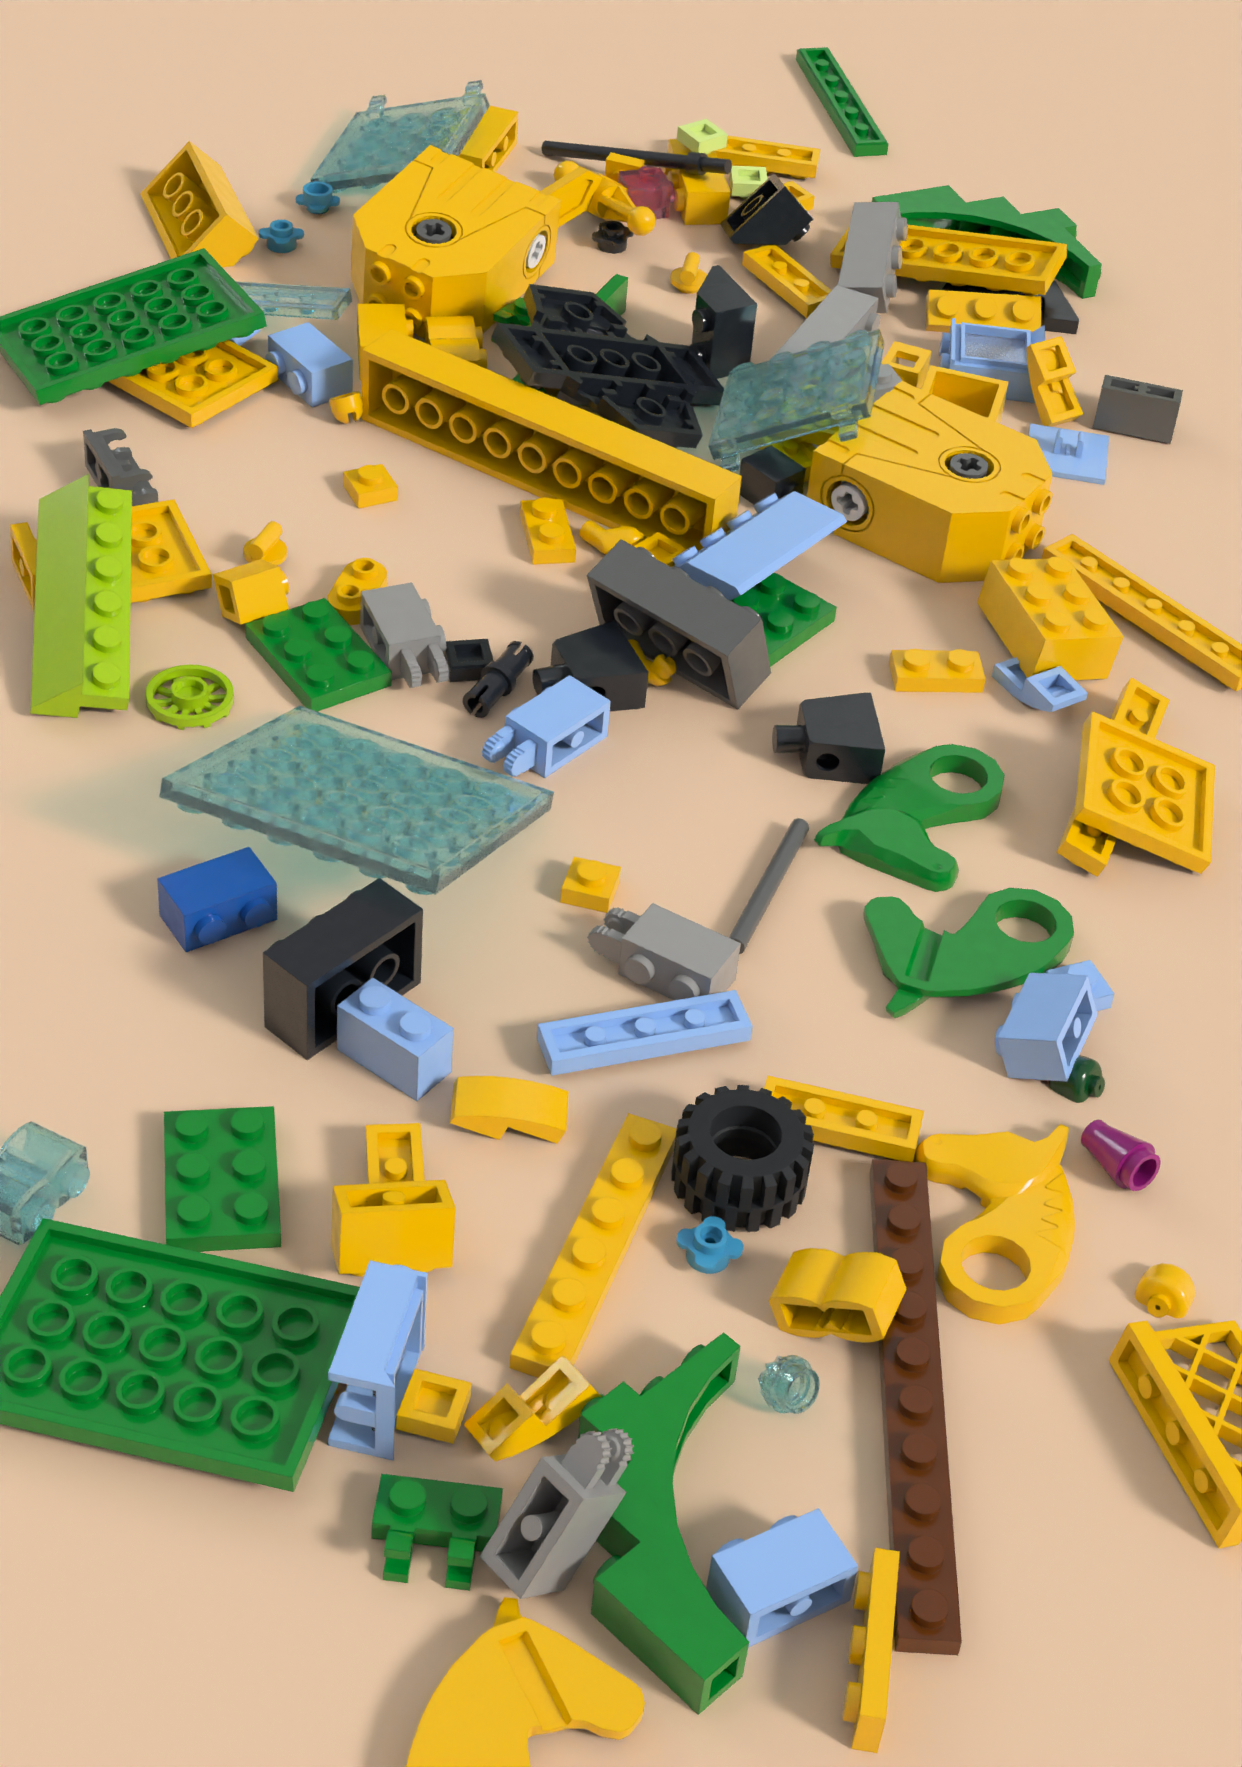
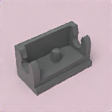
[1093,375,1183,444]
[83,428,158,506]

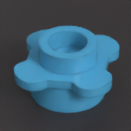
[296,181,340,214]
[259,220,304,253]
[676,1216,743,1274]

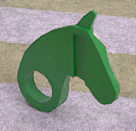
[814,744,1005,892]
[863,888,1074,1018]

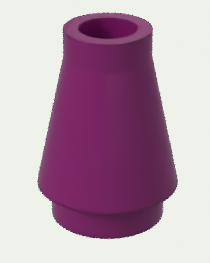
[1081,1119,1161,1191]

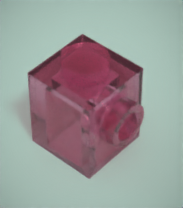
[618,166,675,219]

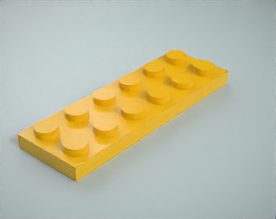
[830,225,1067,296]

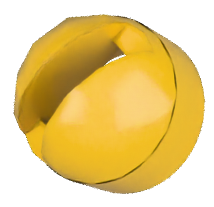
[329,391,363,424]

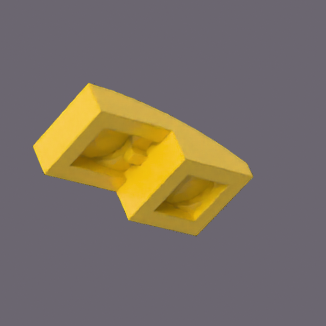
[1026,336,1083,427]
[450,1076,569,1144]
[463,1355,601,1462]

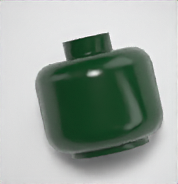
[1049,1055,1105,1103]

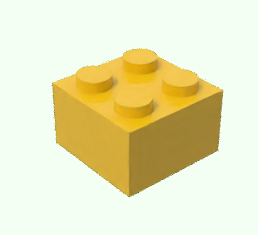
[921,365,1009,423]

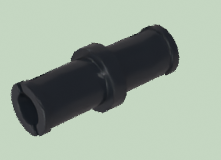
[463,641,534,718]

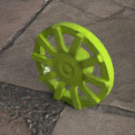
[146,664,234,730]

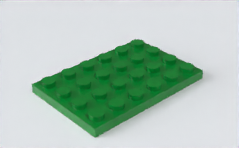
[0,248,267,405]
[0,1218,360,1492]

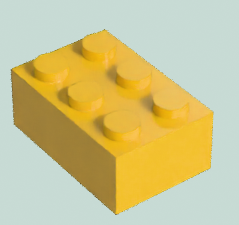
[977,557,1124,680]

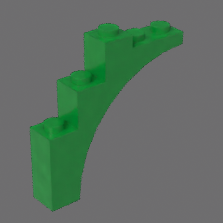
[872,185,1102,299]
[578,1332,749,1715]

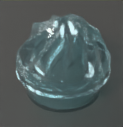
[758,1355,820,1414]

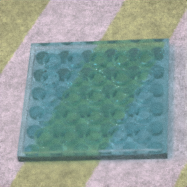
[159,705,554,895]

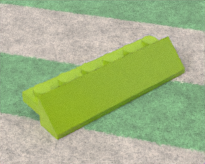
[30,474,132,718]

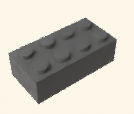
[587,539,771,710]

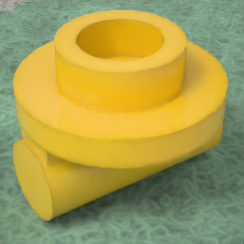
[670,252,707,294]
[243,521,287,565]

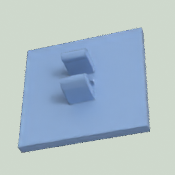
[1028,423,1109,485]

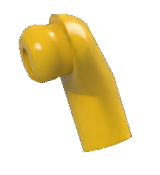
[579,520,645,555]

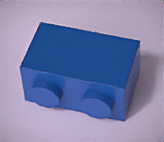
[157,847,277,952]

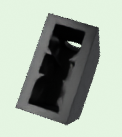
[532,621,649,711]
[772,693,885,784]

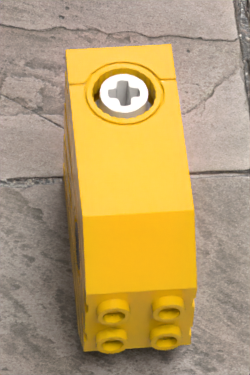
[351,145,561,338]
[807,381,1053,583]

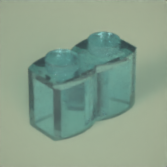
[0,1121,90,1245]

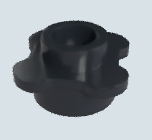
[592,221,634,254]

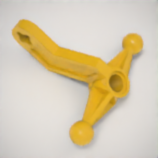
[539,160,656,236]

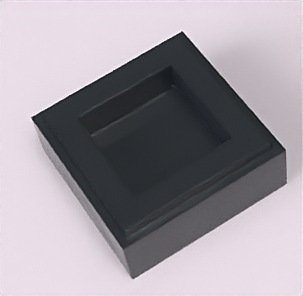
[443,639,494,682]

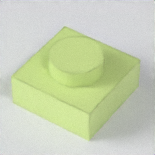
[677,119,728,155]
[729,166,768,199]

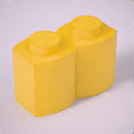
[424,316,487,369]
[768,1248,906,1342]

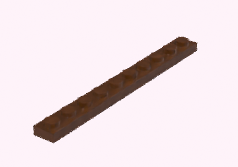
[869,1159,962,1656]

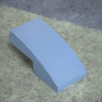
[992,657,1088,712]

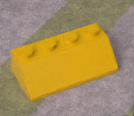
[140,141,259,267]

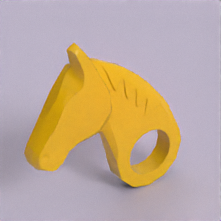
[914,1124,1075,1325]
[406,1597,645,1767]

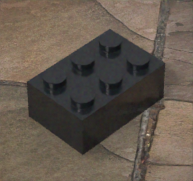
[263,878,423,1060]

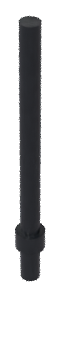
[542,140,732,175]

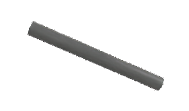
[729,818,809,954]

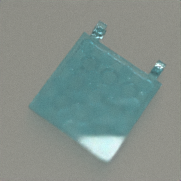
[310,80,490,194]
[708,329,885,472]

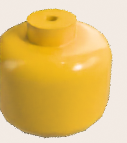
[1135,1263,1195,1318]

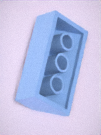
[672,491,847,600]

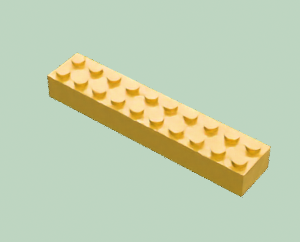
[362,329,742,551]

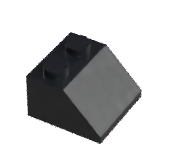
[720,173,814,245]
[690,265,757,379]

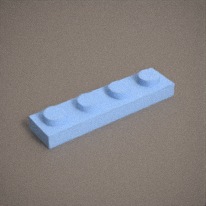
[537,990,753,1076]

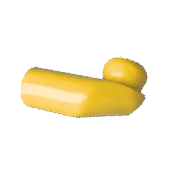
[628,639,677,687]

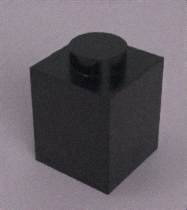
[740,445,806,505]

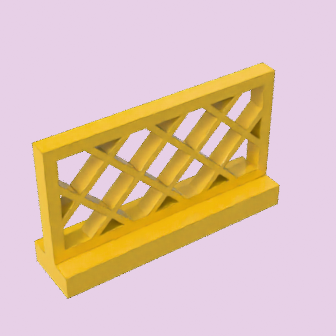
[1108,1320,1242,1548]

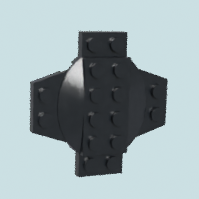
[491,284,727,448]

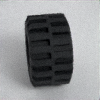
[671,1085,814,1232]

